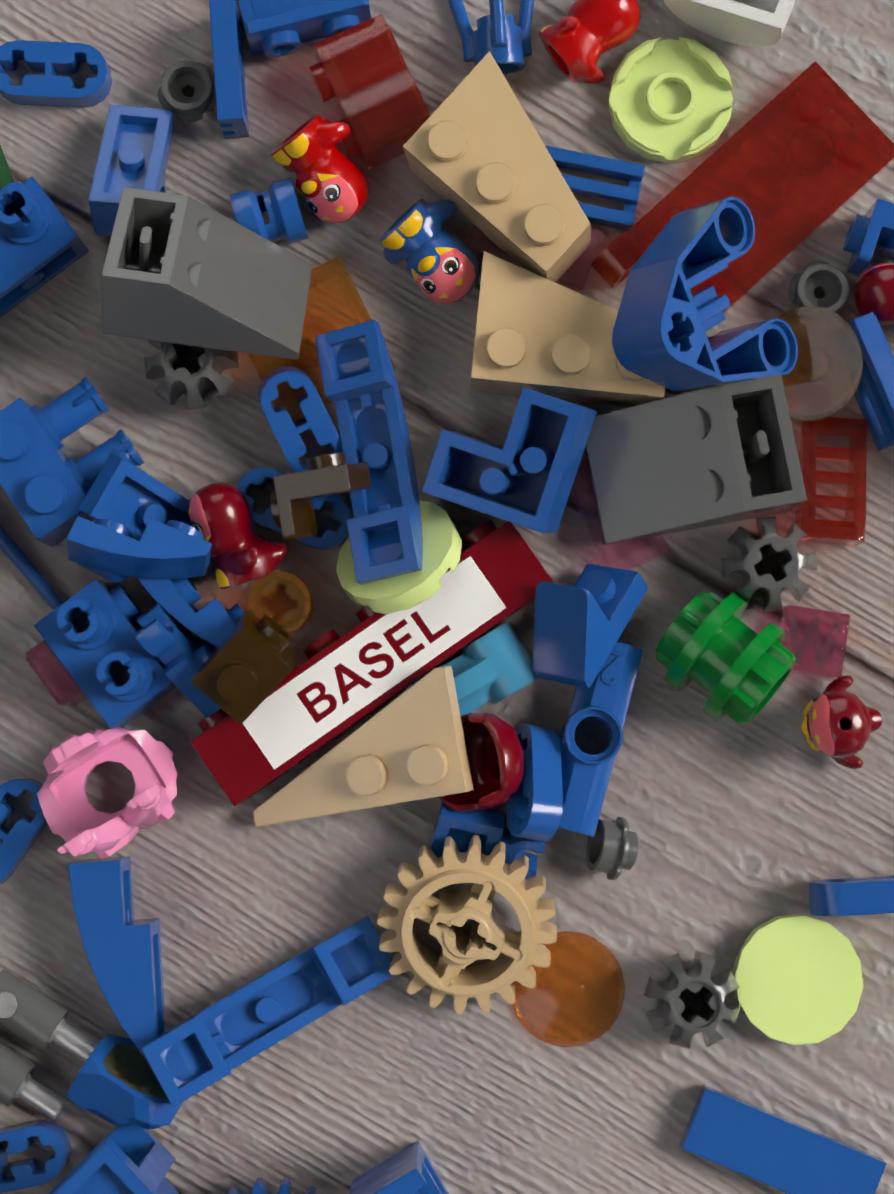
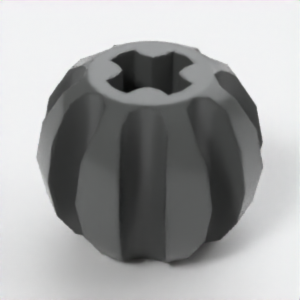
[144,340,239,410]
[721,516,817,612]
[644,951,741,1049]

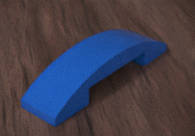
[315,320,423,585]
[140,916,395,1107]

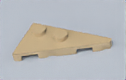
[253,666,474,827]

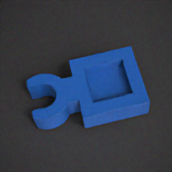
[135,603,220,718]
[428,802,545,879]

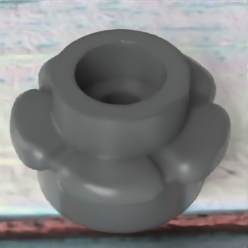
[158,60,217,123]
[788,262,851,323]
[586,817,638,880]

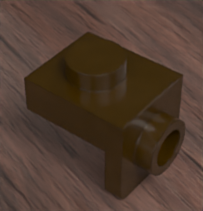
[270,452,372,541]
[191,610,295,725]

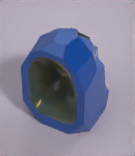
[66,1034,183,1129]

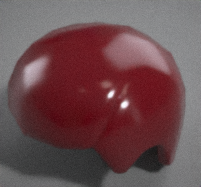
[439,713,524,811]

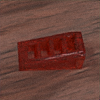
[795,415,867,546]

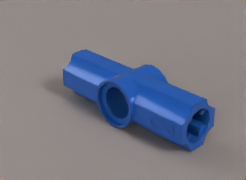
[558,642,643,837]

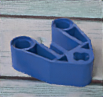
[612,196,798,392]

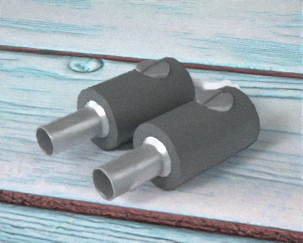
[0,969,98,1120]

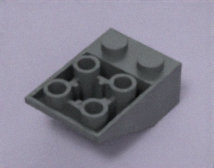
[101,187,313,360]
[585,374,808,545]

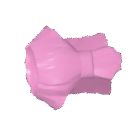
[37,727,178,859]

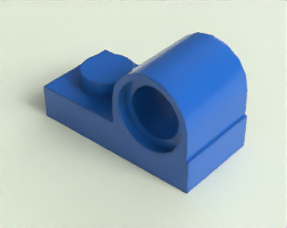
[88,104,174,237]

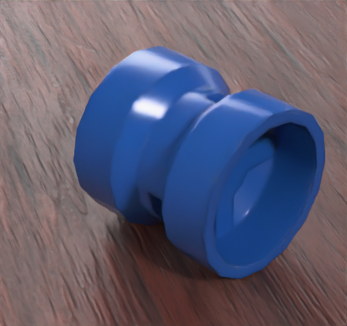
[230,177,308,244]

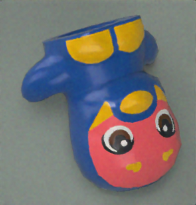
[380,198,480,304]

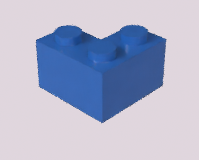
[422,387,597,533]

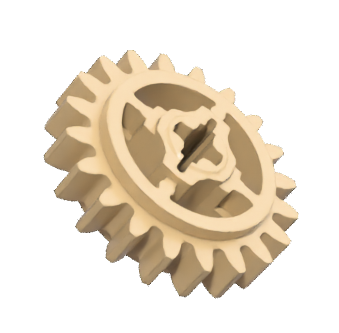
[377,835,557,1015]

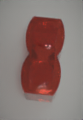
[308,14,430,170]

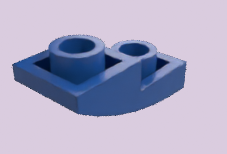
[67,516,212,579]
[137,578,245,647]

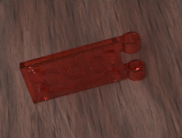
[591,61,894,332]

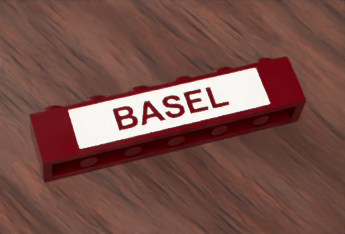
[190,520,554,806]

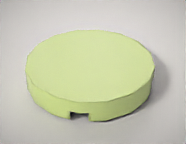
[608,37,733,164]
[336,501,462,614]
[732,914,864,1045]

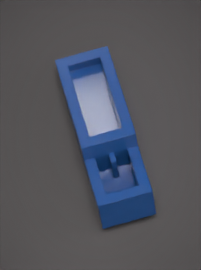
[68,856,166,1056]

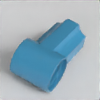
[405,621,539,716]

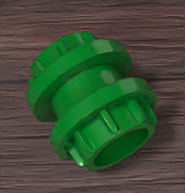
[656,592,796,724]

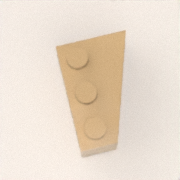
[403,51,591,282]
[470,251,665,407]

